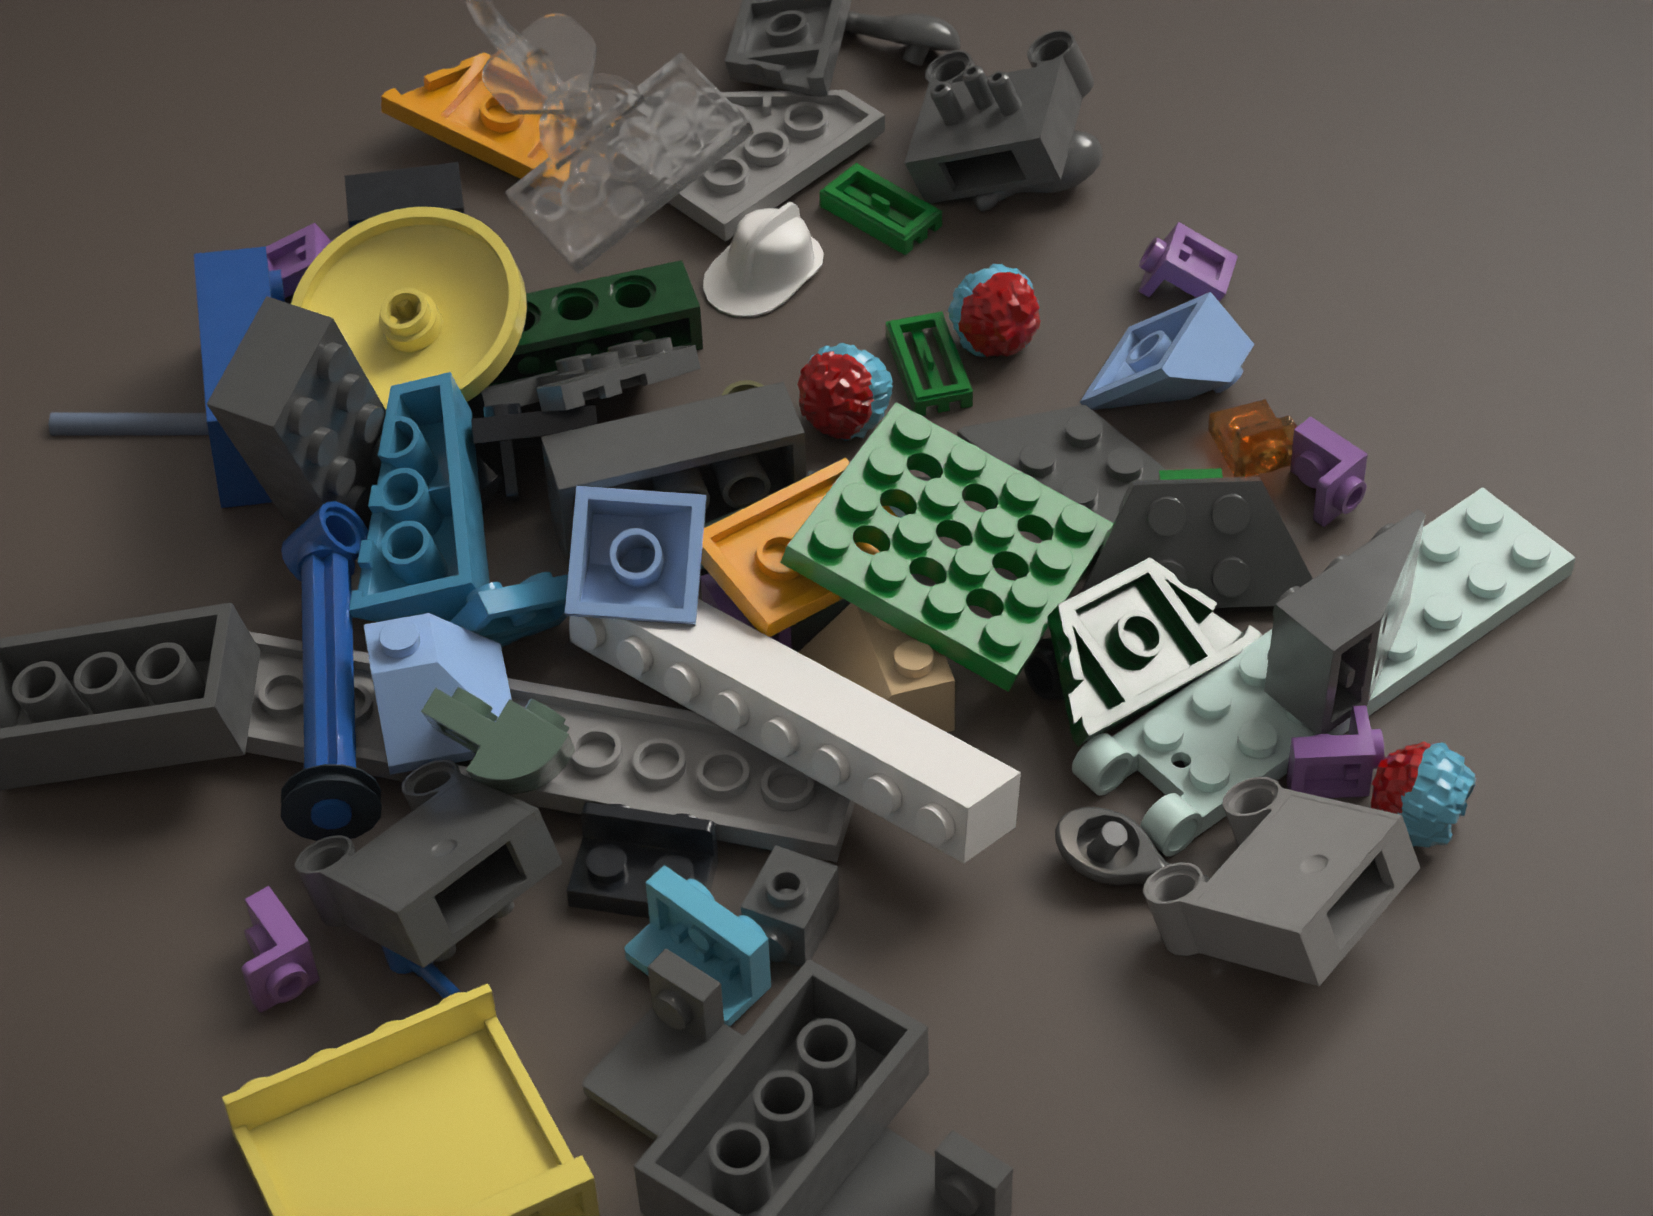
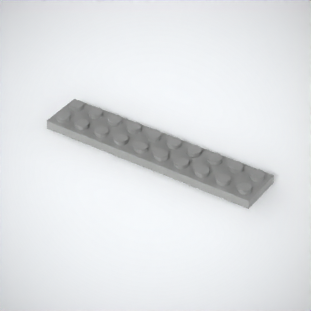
[245,631,855,862]

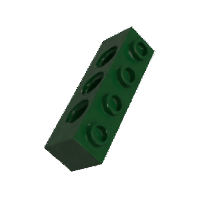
[489,260,703,386]

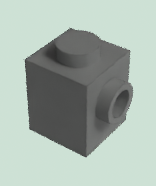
[741,845,839,967]

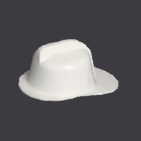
[703,202,824,317]

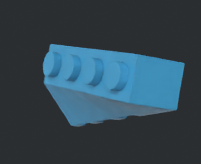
[349,372,490,622]

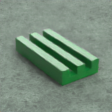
[819,163,942,256]
[885,311,973,416]

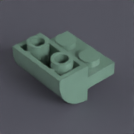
[421,687,576,795]

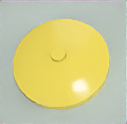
[291,207,527,409]

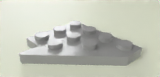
[608,90,885,241]

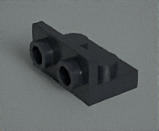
[567,802,719,918]

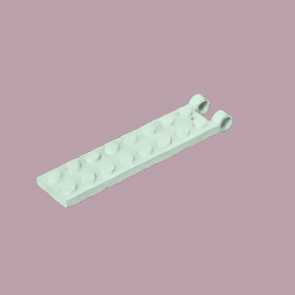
[1072,487,1576,856]

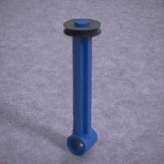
[280,501,382,841]

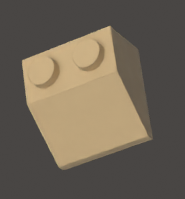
[798,603,955,732]

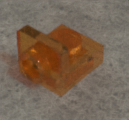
[1208,399,1297,477]

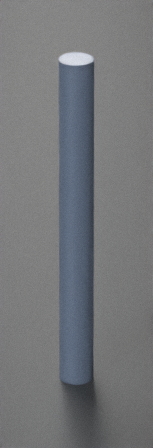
[49,412,209,436]

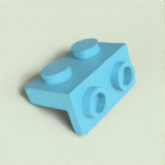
[624,865,771,1027]

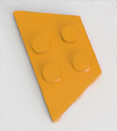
[381,52,578,200]

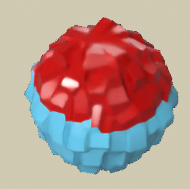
[948,264,1041,357]
[797,343,893,441]
[1371,741,1476,847]

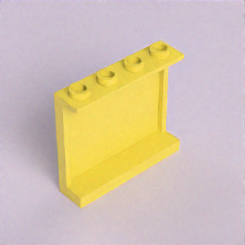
[222,983,600,1216]

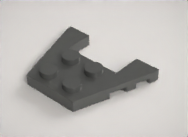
[467,337,701,416]

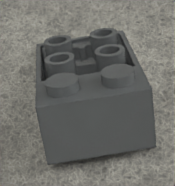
[1264,509,1425,735]

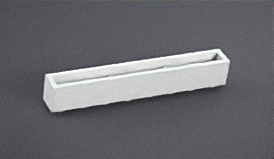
[569,599,1021,864]

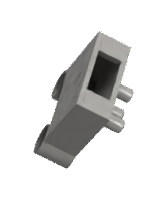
[1143,777,1420,986]

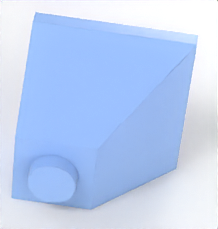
[1080,292,1254,410]
[565,486,707,625]
[364,613,512,775]

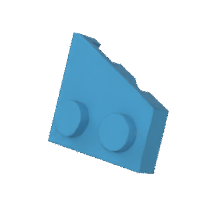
[450,572,568,648]

